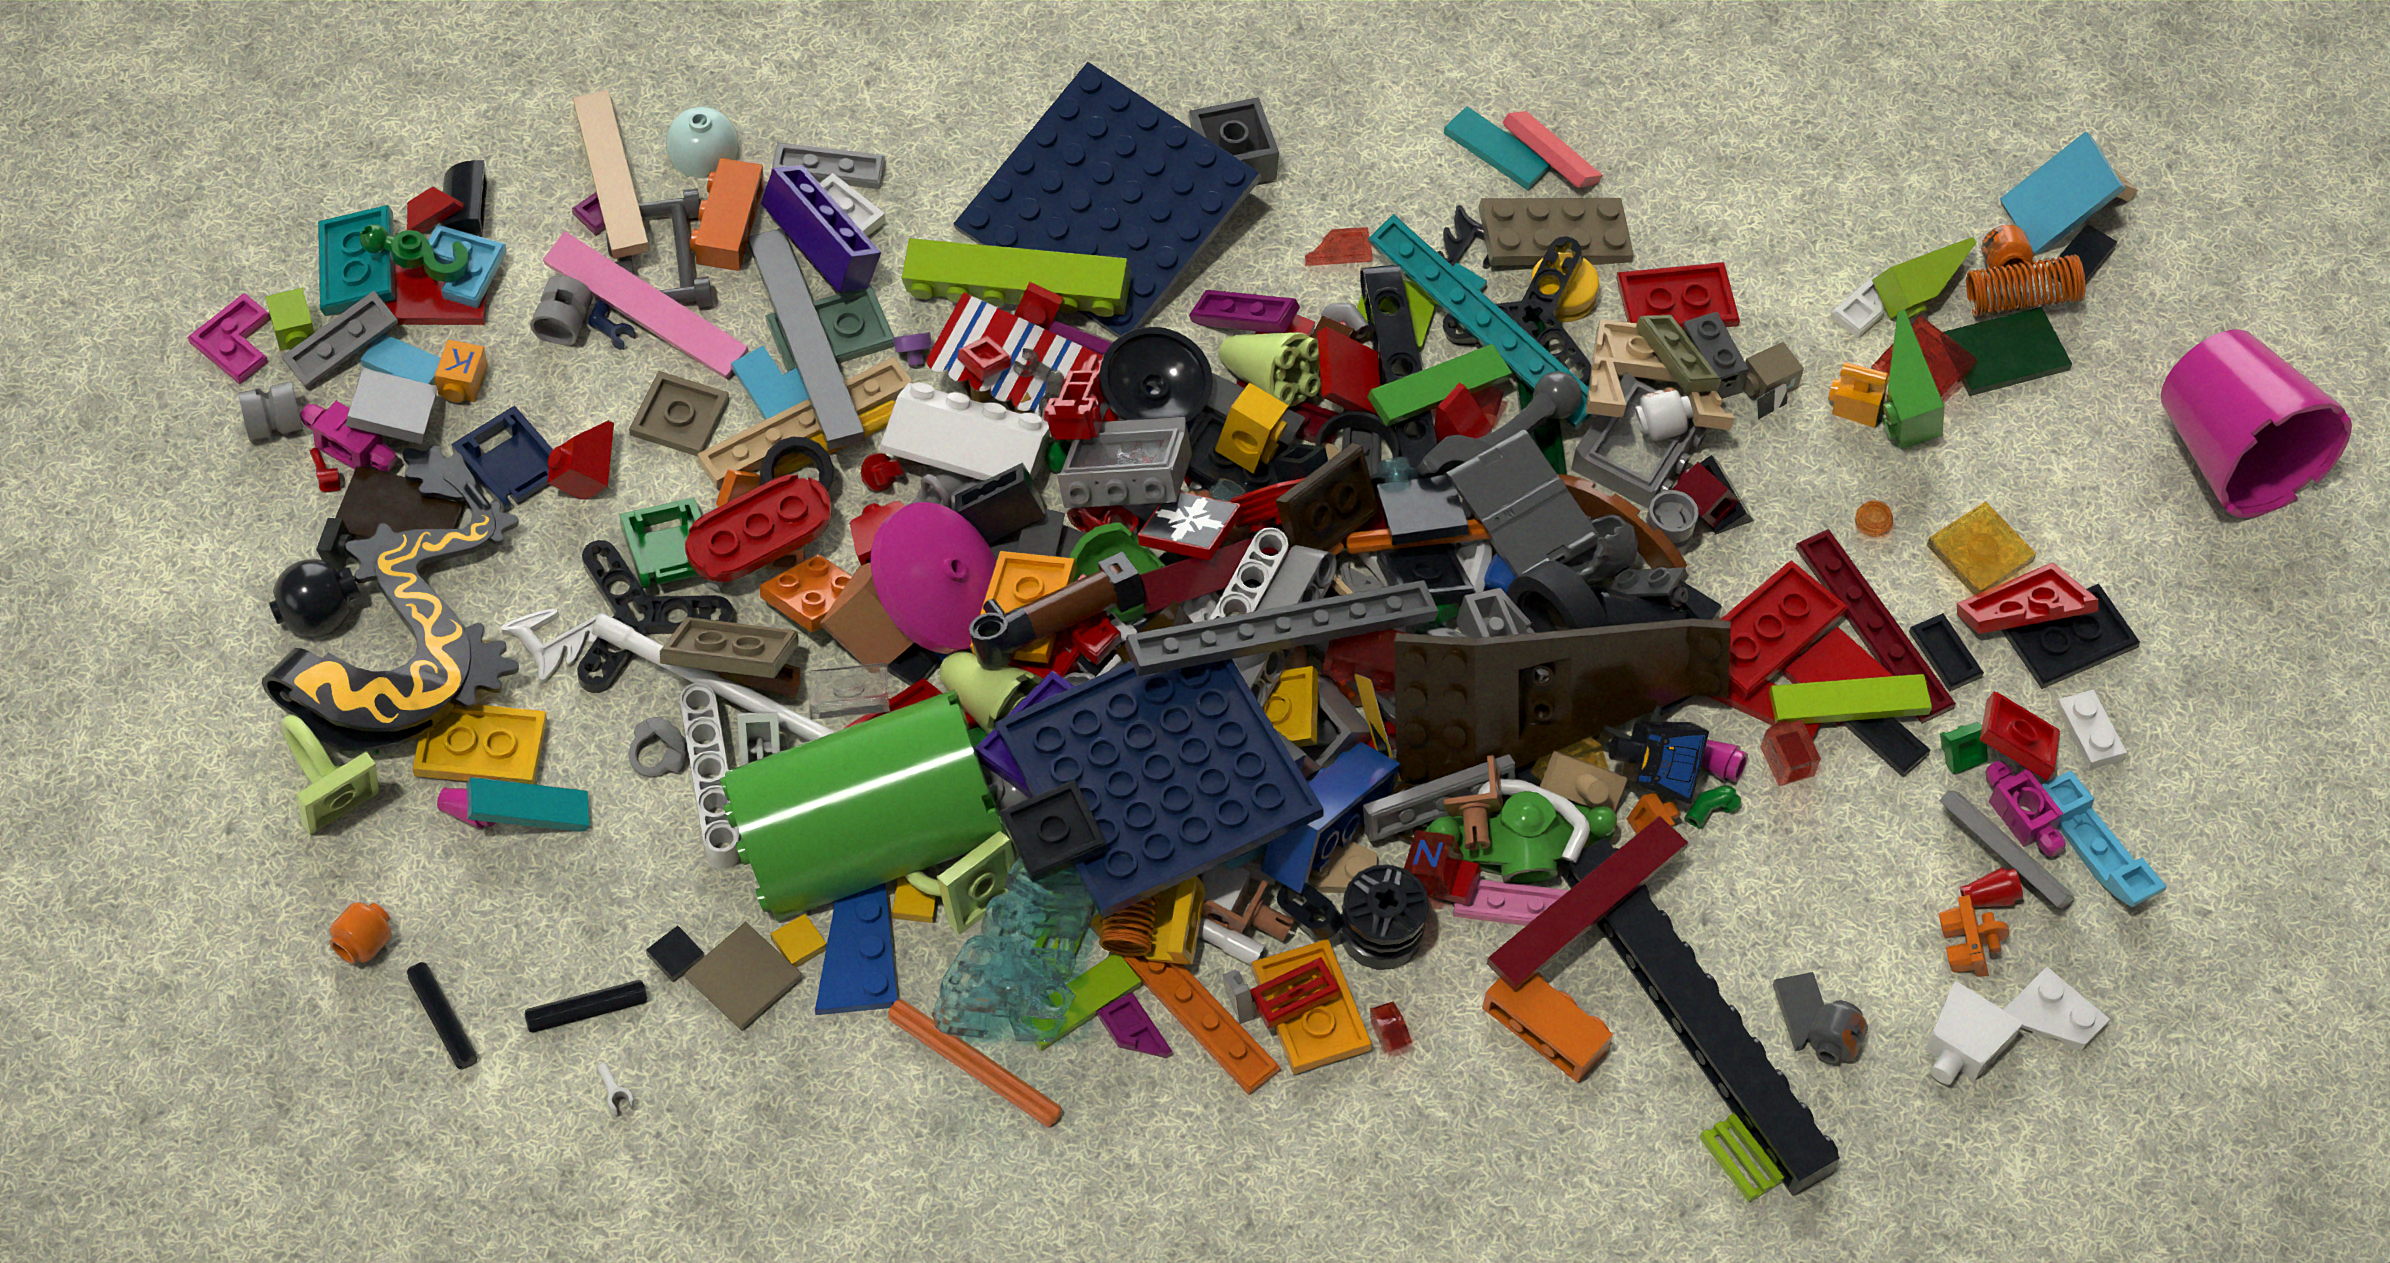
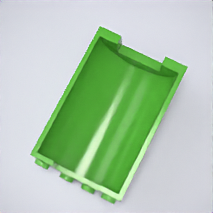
[720,689,1007,921]

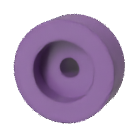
[893,332,932,366]

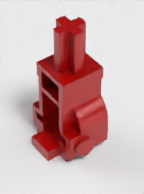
[1044,355,1105,440]

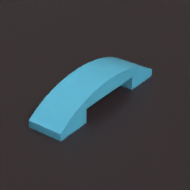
[2041,770,2167,907]

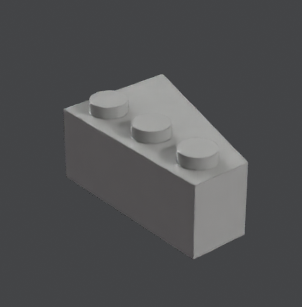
[1456,588,1549,707]

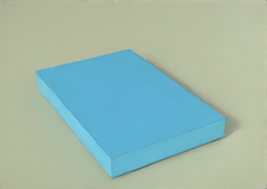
[2000,131,2126,255]

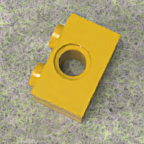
[1215,382,1289,474]

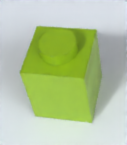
[265,287,315,351]

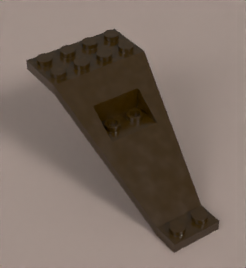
[1394,619,1731,783]

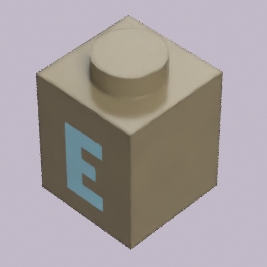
[1744,342,1804,399]

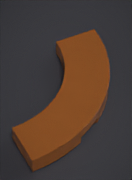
[1557,474,1687,569]

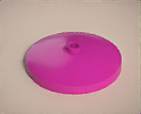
[871,502,996,654]

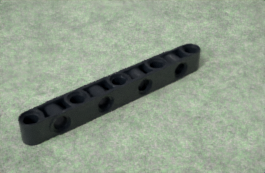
[1360,264,1456,550]

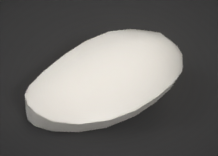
[1454,539,1492,593]

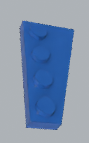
[815,883,897,1015]

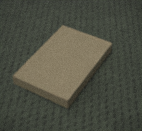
[660,617,798,678]

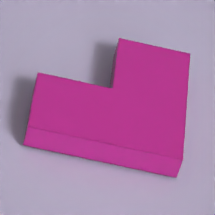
[187,293,271,385]

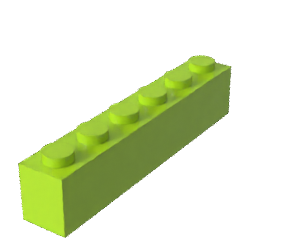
[901,238,1132,317]

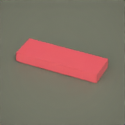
[1503,111,1603,188]

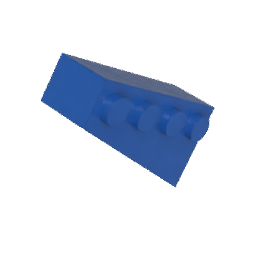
[1261,742,1400,894]

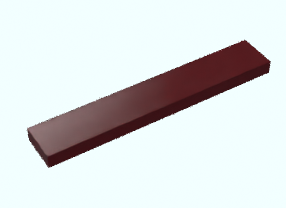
[1795,529,1956,724]
[1486,816,1688,991]

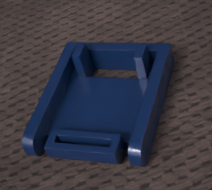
[451,405,553,512]

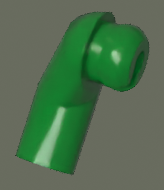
[1684,785,1741,829]

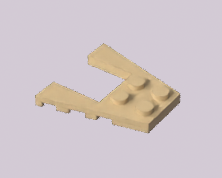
[1586,319,1735,430]

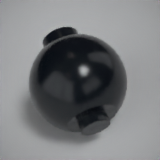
[269,559,361,637]

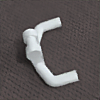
[1478,779,1590,863]

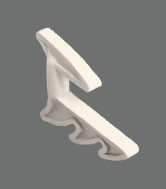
[501,609,605,684]

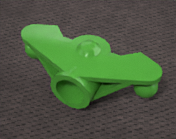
[1423,791,1617,884]

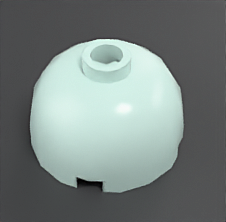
[666,106,739,178]

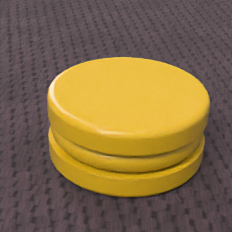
[1530,252,1599,322]

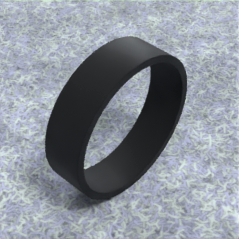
[1315,411,1399,490]

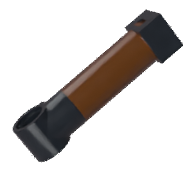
[969,552,1146,669]

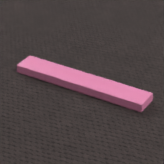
[543,231,749,379]

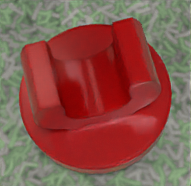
[861,453,903,491]

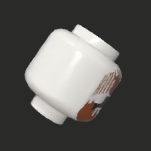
[1635,387,1693,441]

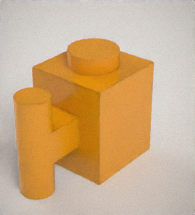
[1828,362,1889,428]

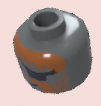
[1808,1000,1868,1064]

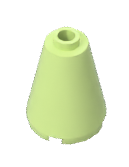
[940,651,1043,735]

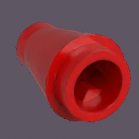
[1960,867,2023,908]

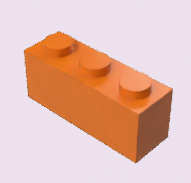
[690,158,764,271]
[1482,972,1613,1083]

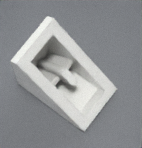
[737,711,781,766]

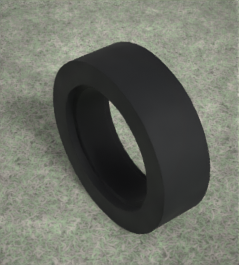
[1507,561,1609,633]

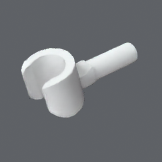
[597,1063,633,1116]

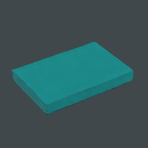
[318,205,396,316]

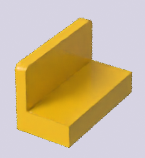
[1144,875,1206,965]

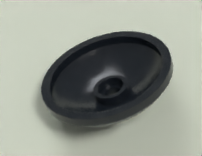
[1100,327,1213,425]

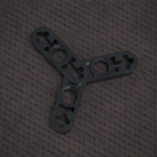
[1442,236,1591,387]
[577,540,734,693]

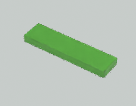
[1367,344,1512,427]

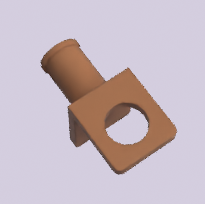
[1443,755,1503,850]
[1201,880,1294,942]

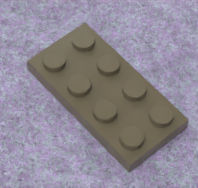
[1478,198,1634,265]

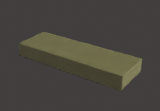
[1636,315,1721,393]

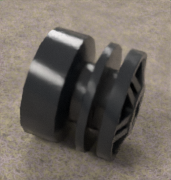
[1339,865,1429,970]

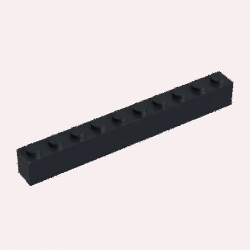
[1561,837,1840,1196]

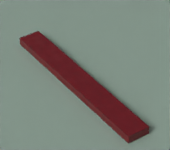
[1140,497,1387,614]

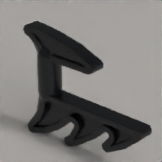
[1437,205,1492,269]

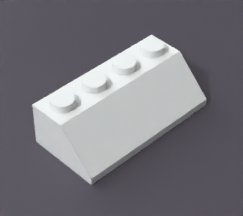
[879,382,1051,481]

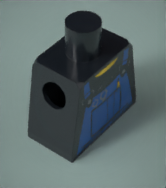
[1608,721,1709,804]

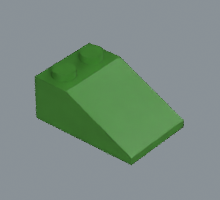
[1883,309,1944,449]

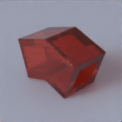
[1370,1001,1412,1053]

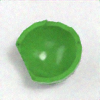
[1069,522,1166,622]

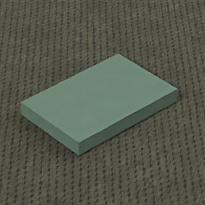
[765,284,895,372]

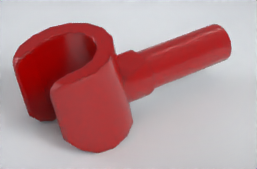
[310,448,341,492]

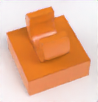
[1626,792,1681,835]

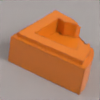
[716,469,760,507]

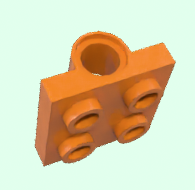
[760,554,852,633]

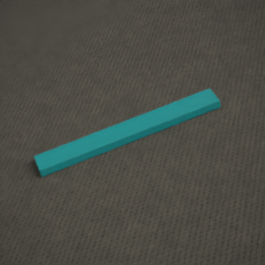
[1368,214,1593,430]

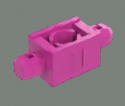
[300,400,397,471]
[1985,760,2066,857]

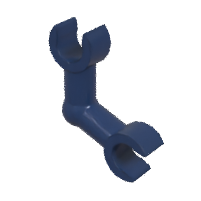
[588,296,635,350]

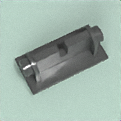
[1610,567,1688,607]

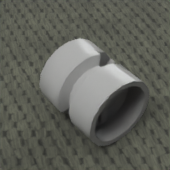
[530,275,593,346]
[238,381,303,441]
[1645,490,1699,555]

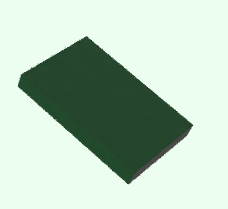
[1939,307,2072,396]

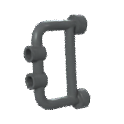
[606,188,713,308]

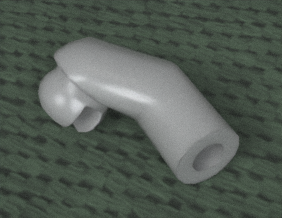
[1321,303,1371,338]

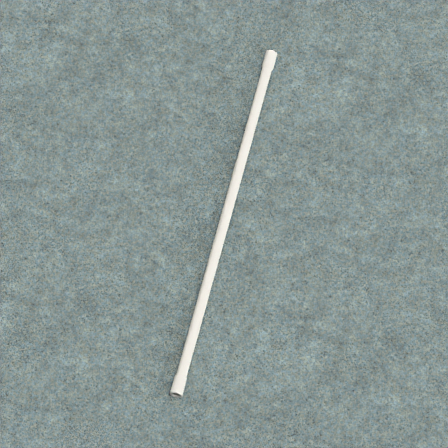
[592,613,1266,966]

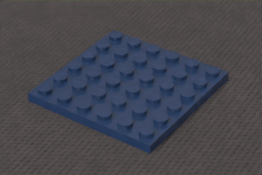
[953,62,1261,338]
[995,659,1324,918]

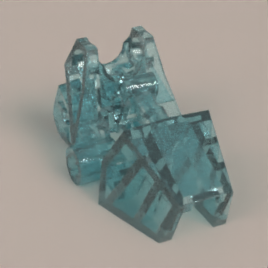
[932,857,1093,1042]

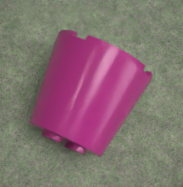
[2161,329,2352,518]

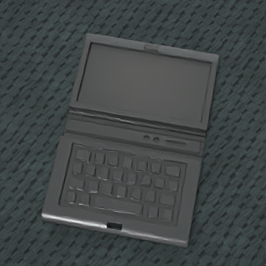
[1446,429,1600,578]

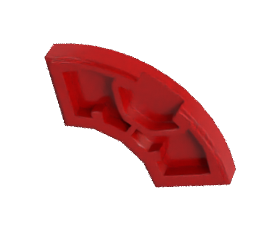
[1068,574,1121,665]

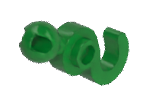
[359,224,469,282]

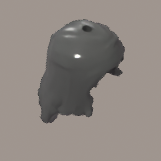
[1557,514,1638,585]

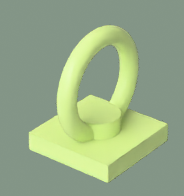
[281,715,379,835]
[905,831,1021,935]

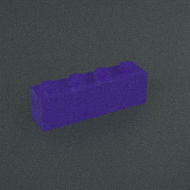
[761,165,881,292]

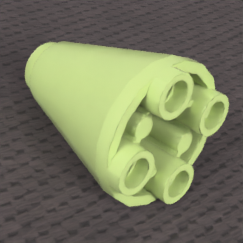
[1219,332,1321,407]

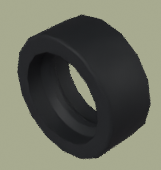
[759,436,834,492]

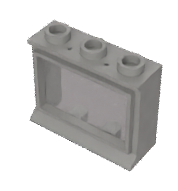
[1571,372,1708,509]
[1057,417,1192,508]

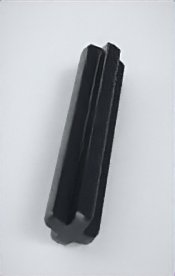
[407,962,477,1069]
[524,980,647,1033]

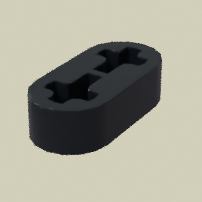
[1276,884,1343,940]

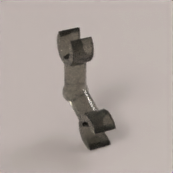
[1013,348,1064,417]

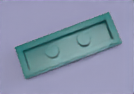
[1444,106,1551,190]
[466,777,589,832]

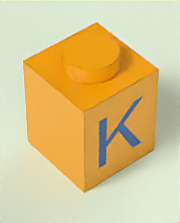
[434,339,488,403]

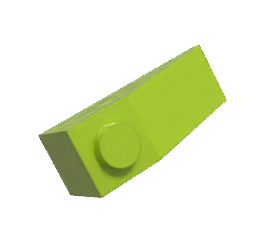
[1872,236,1977,319]

